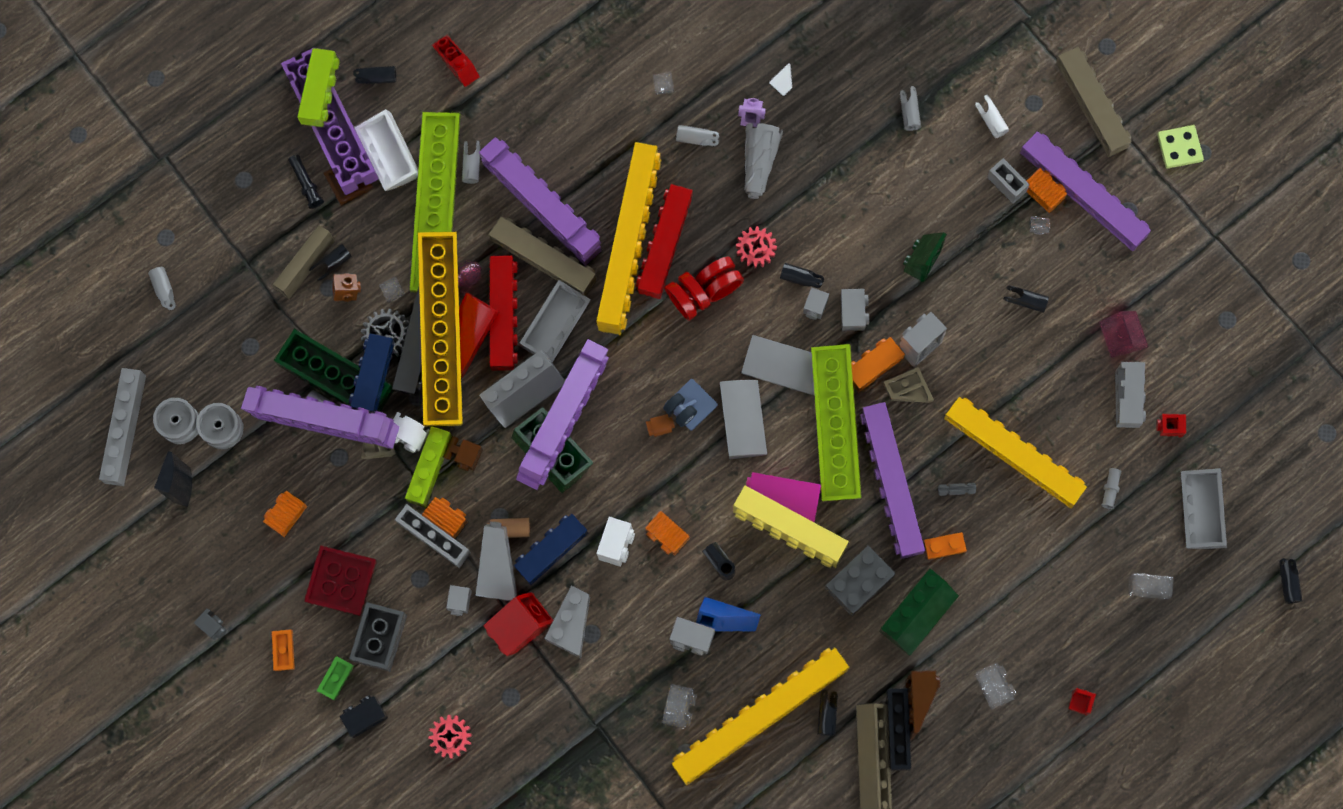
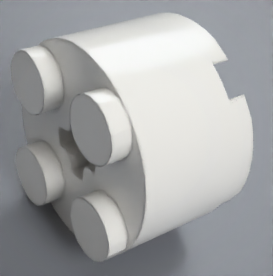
[393,412,430,453]

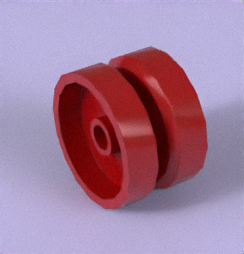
[695,256,744,302]
[664,272,711,321]

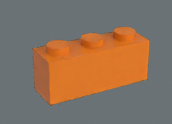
[852,337,905,393]

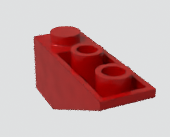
[432,35,480,87]

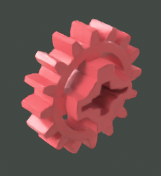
[736,226,777,268]
[428,715,472,759]

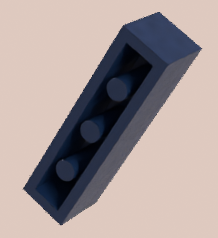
[349,333,395,414]
[514,514,589,585]

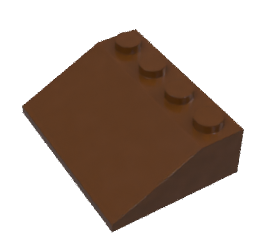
[905,671,940,740]

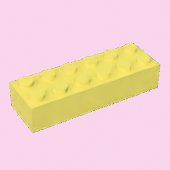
[733,485,849,568]

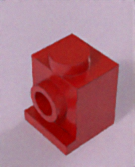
[1156,414,1186,437]

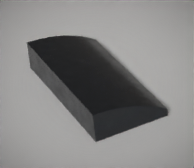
[154,451,192,507]

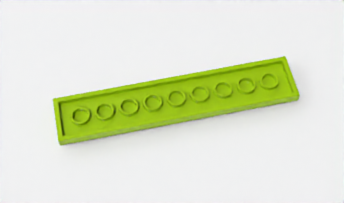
[410,112,460,293]

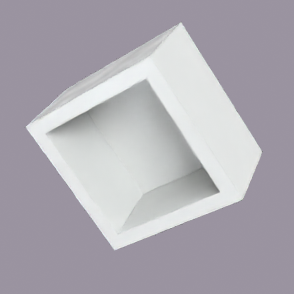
[596,517,635,567]

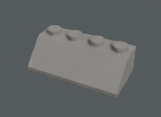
[479,350,565,429]

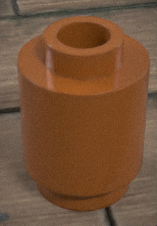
[646,414,675,437]

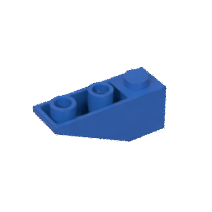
[696,597,761,631]

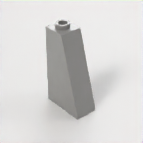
[476,522,517,601]

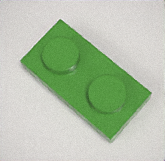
[317,656,354,701]

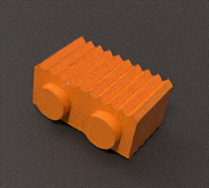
[1027,168,1067,213]
[263,491,308,537]
[422,497,468,539]
[645,511,690,556]

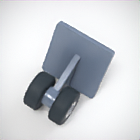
[663,379,718,431]

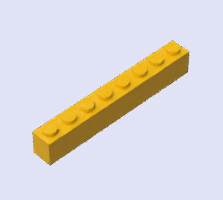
[944,397,1087,509]

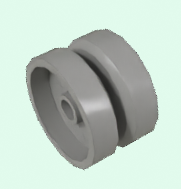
[153,398,199,444]
[196,403,244,449]

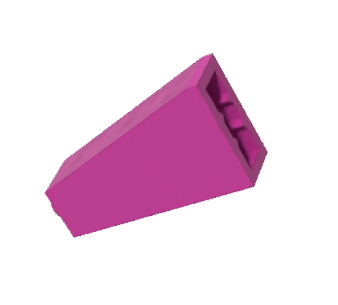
[746,472,821,522]

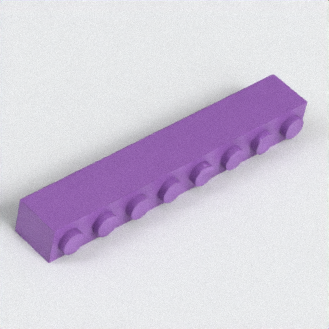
[1020,131,1151,251]
[859,402,925,559]

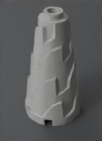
[744,123,783,199]

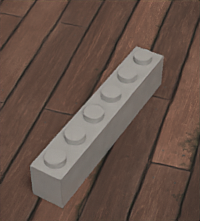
[99,368,146,486]

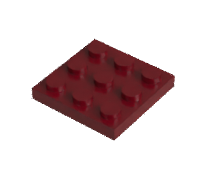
[304,545,377,616]

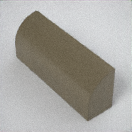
[272,226,335,300]

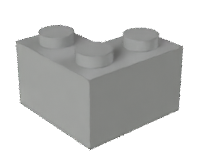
[670,617,715,656]

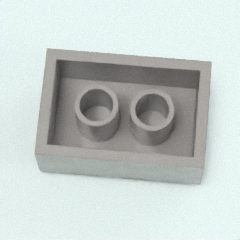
[899,312,947,368]

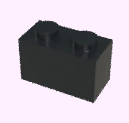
[339,695,388,738]

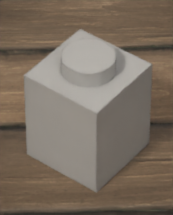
[803,287,829,320]
[446,585,472,616]

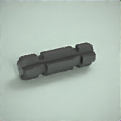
[938,483,976,496]

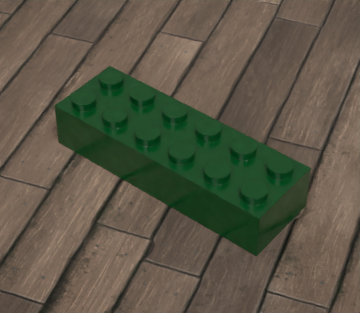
[274,329,394,412]

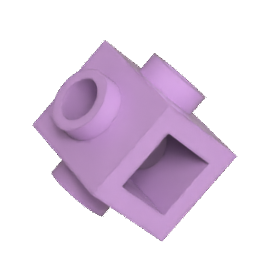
[738,98,766,127]

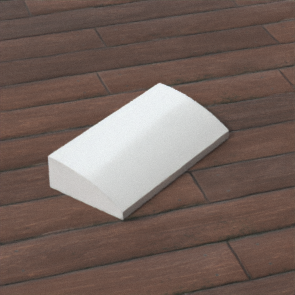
[354,109,418,191]

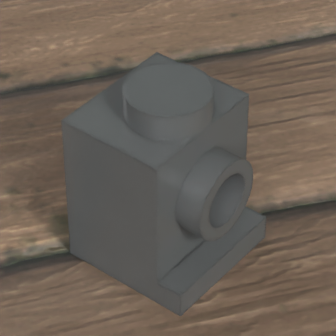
[194,608,227,640]

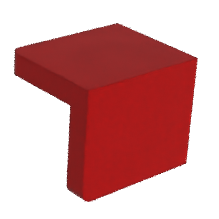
[1068,688,1096,715]

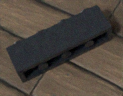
[886,688,911,771]

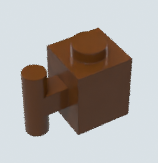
[443,436,483,471]

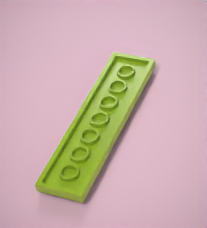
[811,344,862,501]

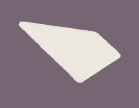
[769,64,792,96]

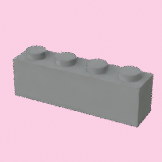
[395,504,471,568]

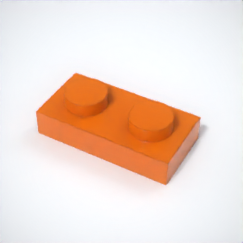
[924,532,967,560]
[272,630,295,671]

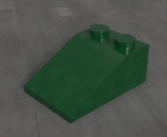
[903,232,947,283]

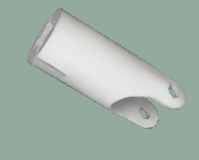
[975,95,1009,138]

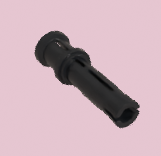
[288,154,324,209]

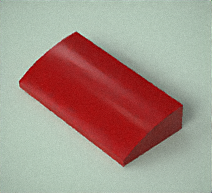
[459,293,499,378]

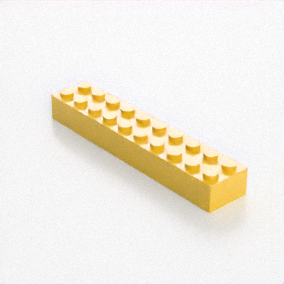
[597,142,661,335]
[418,232,462,427]
[672,648,849,786]

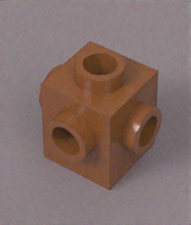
[332,273,361,302]

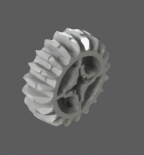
[361,309,409,359]

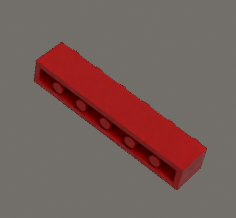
[636,184,693,299]
[490,256,518,371]

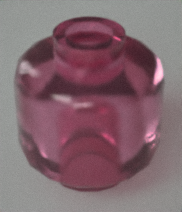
[458,260,482,288]

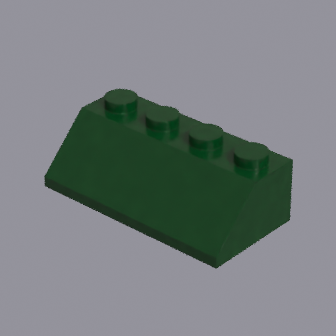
[511,407,593,493]
[879,568,959,656]

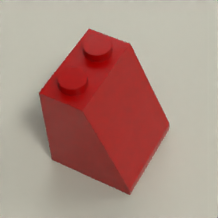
[483,592,554,656]

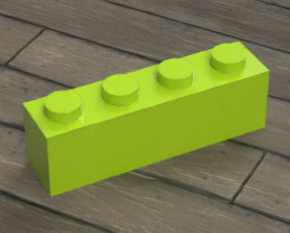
[298,48,339,127]
[405,426,452,508]

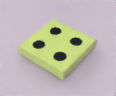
[1157,125,1204,169]

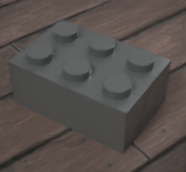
[825,546,896,617]
[349,602,407,672]

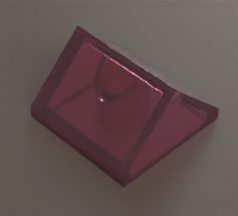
[1099,311,1148,358]

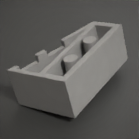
[1115,362,1146,428]
[545,586,590,658]

